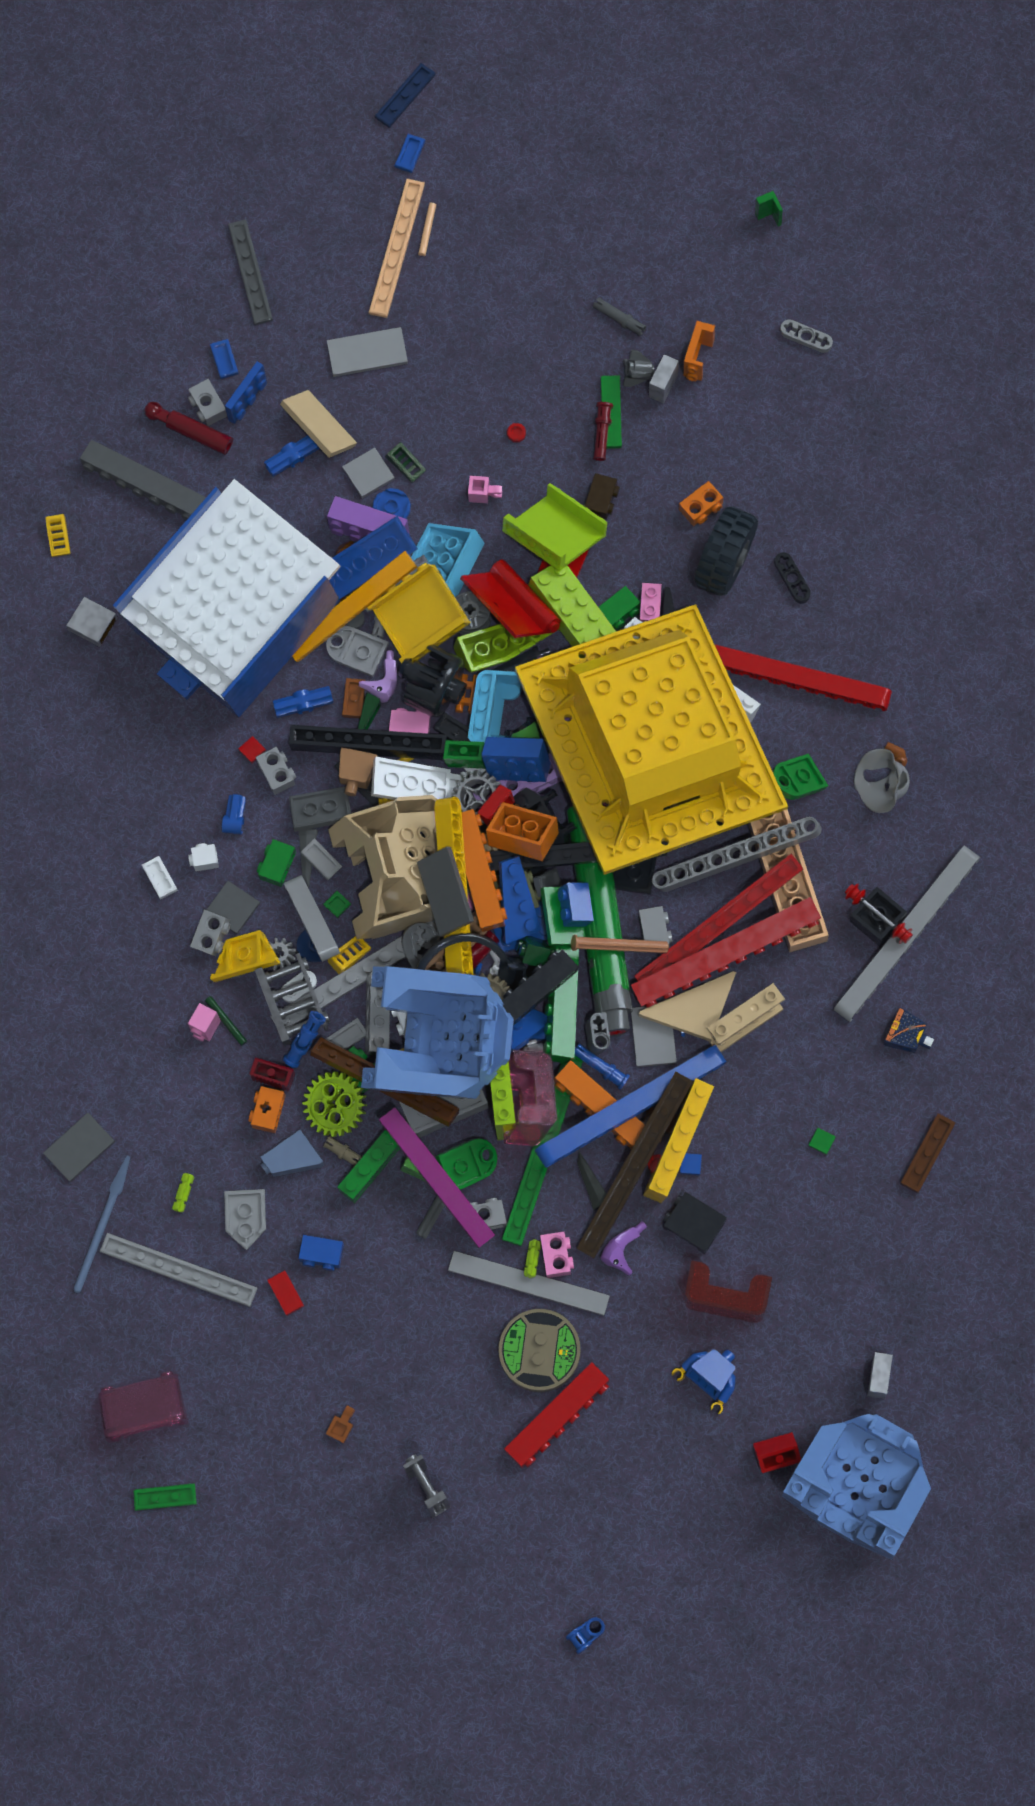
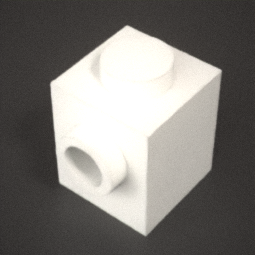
[188,843,219,871]

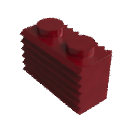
[250,1057,295,1092]

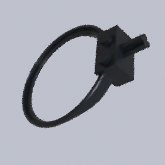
[416,933,534,991]

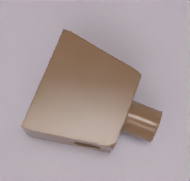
[339,747,378,796]

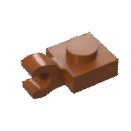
[326,1405,355,1443]

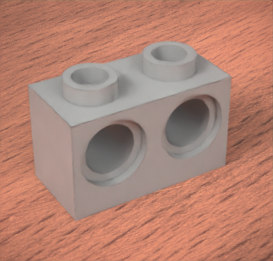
[256,747,296,795]
[190,910,231,956]

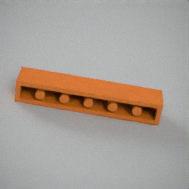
[462,809,508,932]
[553,1060,662,1152]

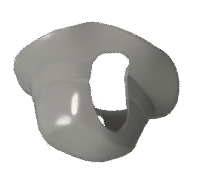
[854,749,910,813]

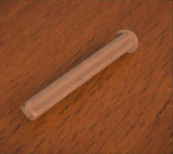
[571,935,669,953]

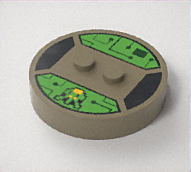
[499,1309,581,1392]

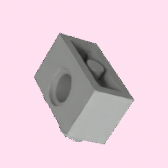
[188,379,227,426]
[470,1198,507,1230]

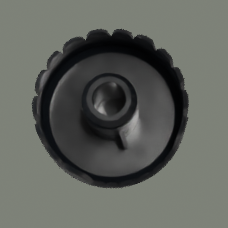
[398,645,467,718]

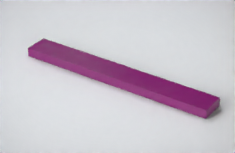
[378,1107,495,1248]

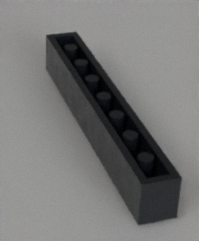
[289,725,447,760]

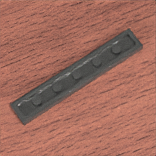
[228,219,273,325]

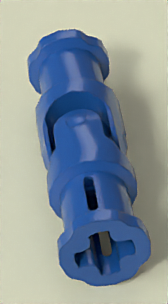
[283,1011,326,1068]

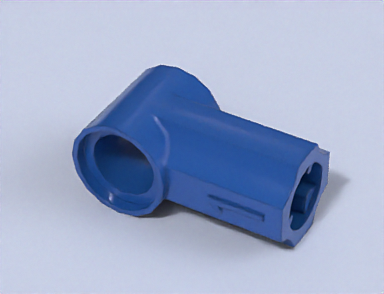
[222,794,246,835]

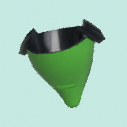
[505,717,540,739]

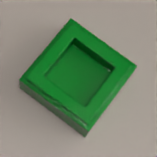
[323,891,351,919]
[809,1128,836,1155]

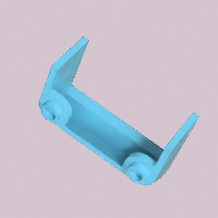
[468,670,522,743]

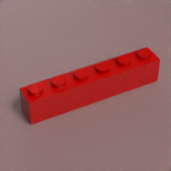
[504,1362,609,1468]

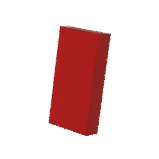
[267,1270,304,1316]

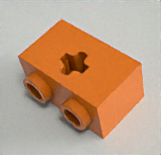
[249,1086,286,1134]

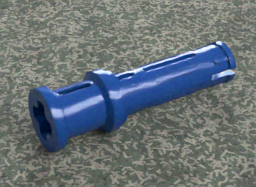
[575,1043,630,1090]

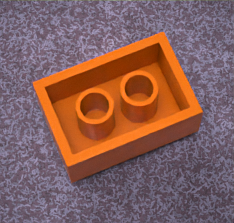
[486,802,559,861]

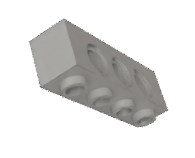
[365,972,390,1055]

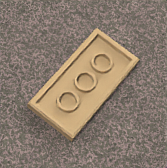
[280,390,357,458]

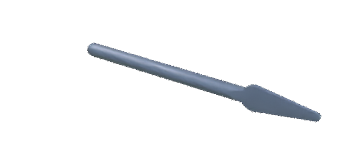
[73,1156,130,1293]

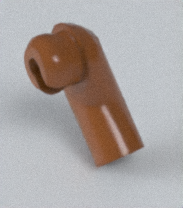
[885,742,907,766]

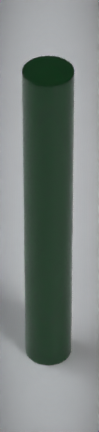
[205,996,247,1046]

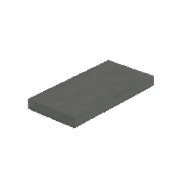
[417,847,474,936]

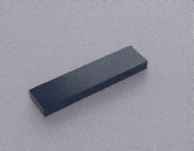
[375,63,436,128]

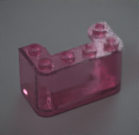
[504,1050,557,1146]

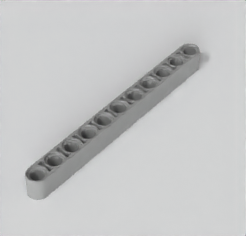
[834,845,980,1022]

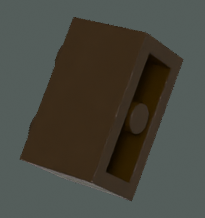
[585,473,620,520]

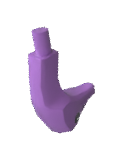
[600,1221,647,1276]

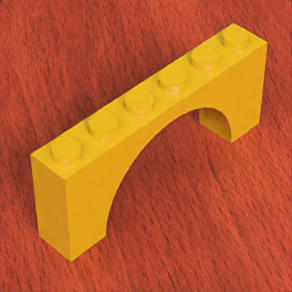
[643,1078,714,1203]

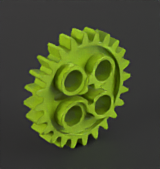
[302,1072,367,1137]

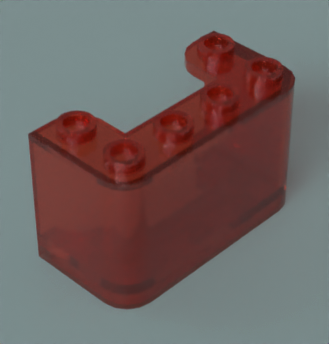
[685,1261,772,1323]

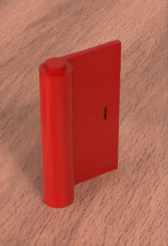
[460,559,561,638]

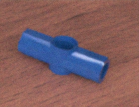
[264,435,320,477]
[273,686,333,718]

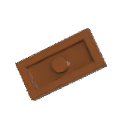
[342,678,366,719]

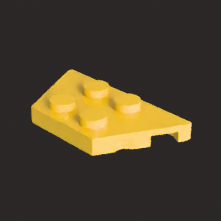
[210,930,280,982]

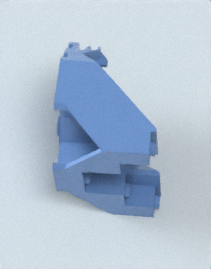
[361,966,514,1099]
[782,1414,931,1560]

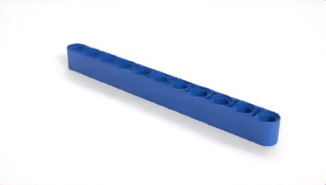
[535,1045,727,1168]

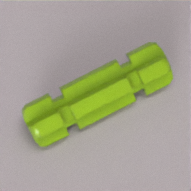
[172,1173,194,1212]
[524,1239,541,1278]

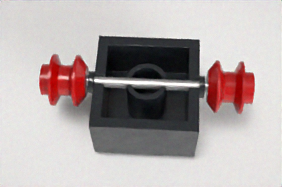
[845,884,913,947]

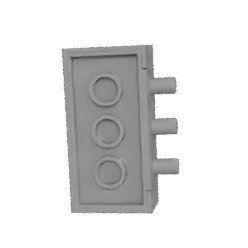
[399,1089,488,1138]

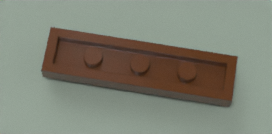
[900,1113,956,1193]

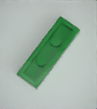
[133,1483,197,1511]

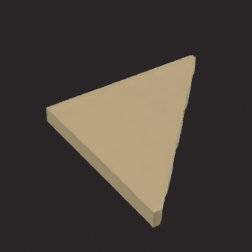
[639,971,736,1042]

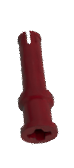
[593,402,613,461]

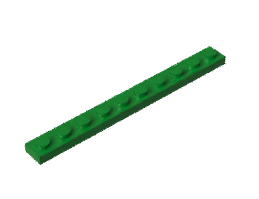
[502,1056,583,1247]

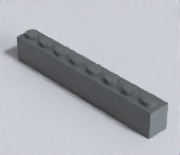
[80,440,206,520]

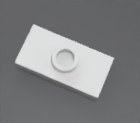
[142,856,178,900]

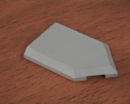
[224,1189,266,1250]

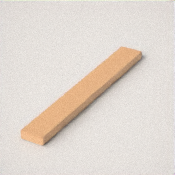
[369,179,425,318]

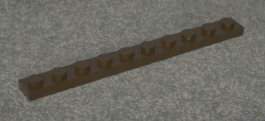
[576,1072,694,1259]

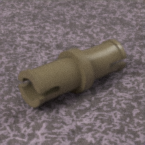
[323,1136,363,1166]

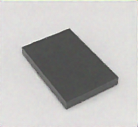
[289,786,351,832]
[43,1113,115,1183]

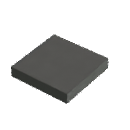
[207,881,260,935]

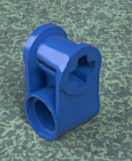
[565,1617,605,1654]

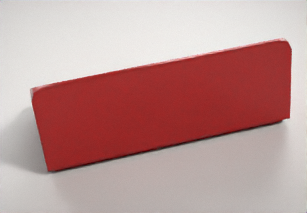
[478,785,515,826]

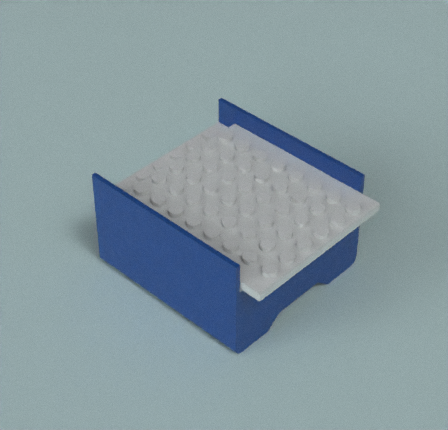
[113,479,341,718]

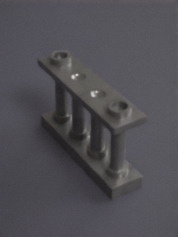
[255,953,330,1046]
[403,1454,450,1518]

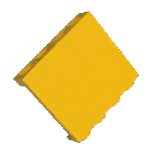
[367,563,471,664]

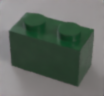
[516,936,551,966]

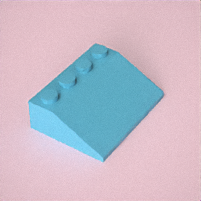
[411,523,485,597]

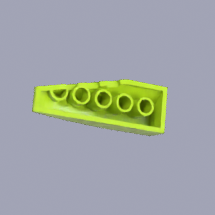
[453,624,559,673]

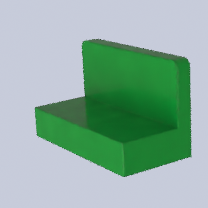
[755,191,783,227]

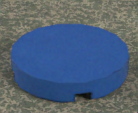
[373,488,411,519]

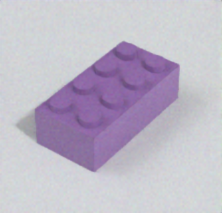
[327,496,409,542]

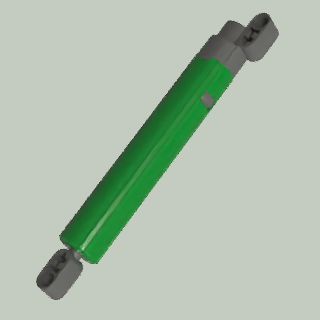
[567,805,633,1055]

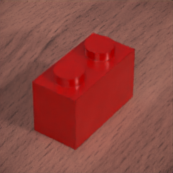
[753,1432,801,1473]

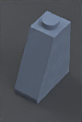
[260,1130,324,1177]

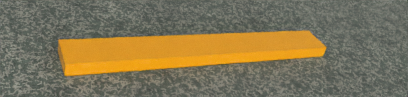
[292,551,417,662]

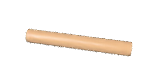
[418,203,436,256]

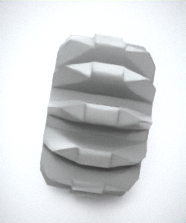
[269,938,296,971]

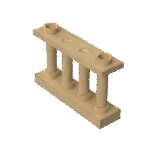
[707,983,785,1052]

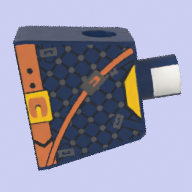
[884,1007,935,1053]

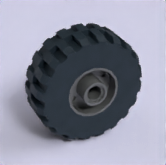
[694,506,758,596]

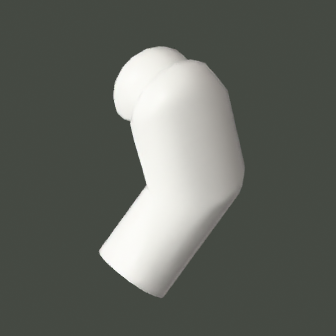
[489,950,500,977]

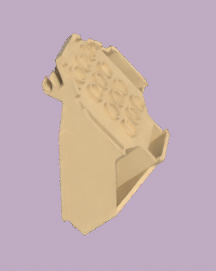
[328,795,470,939]

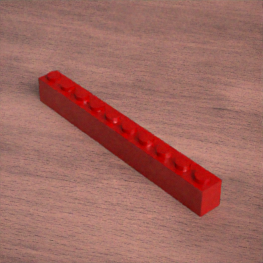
[631,897,821,1008]

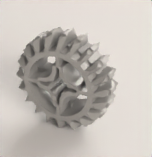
[452,771,501,824]

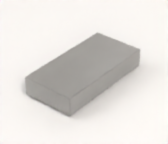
[300,838,342,881]
[326,1018,366,1050]

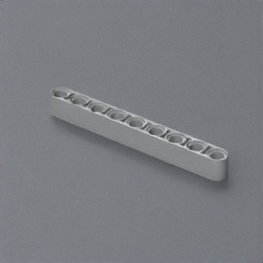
[652,817,822,892]

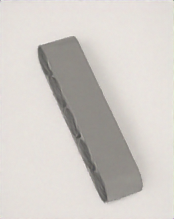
[284,875,340,962]

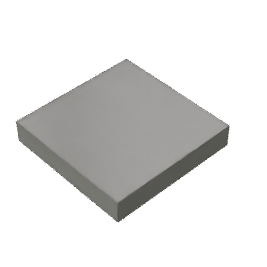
[342,448,395,499]

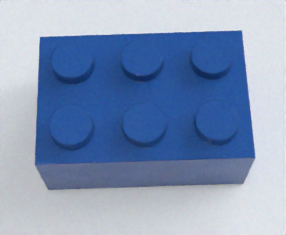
[482,737,551,782]

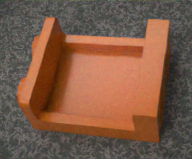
[683,321,715,382]

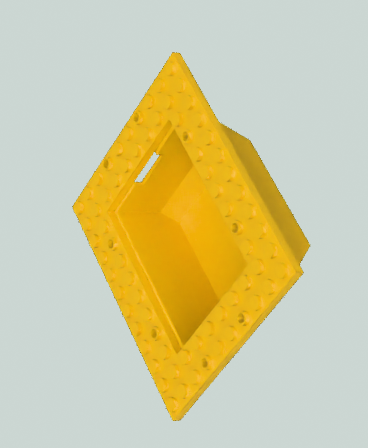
[515,604,788,875]

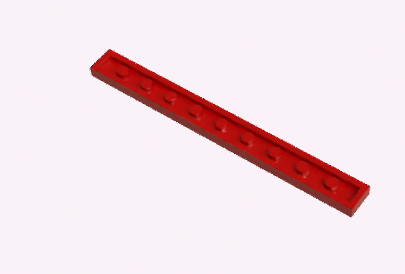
[635,853,804,981]

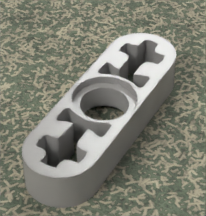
[780,320,833,353]

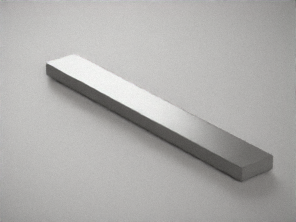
[100,1233,258,1307]
[448,1251,610,1316]

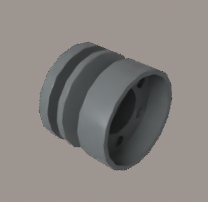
[455,591,491,636]

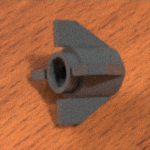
[623,350,654,387]

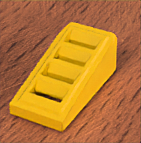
[45,514,71,557]
[328,936,371,974]

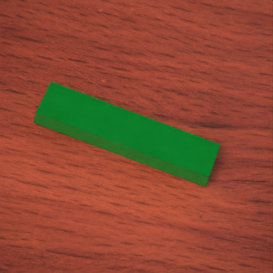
[601,375,622,449]

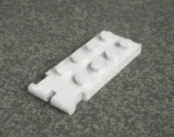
[371,757,468,807]

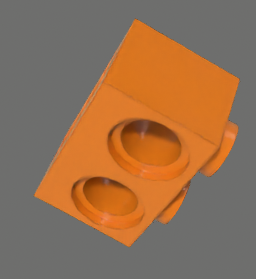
[679,481,723,527]

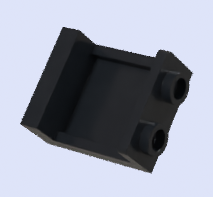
[663,1192,727,1254]

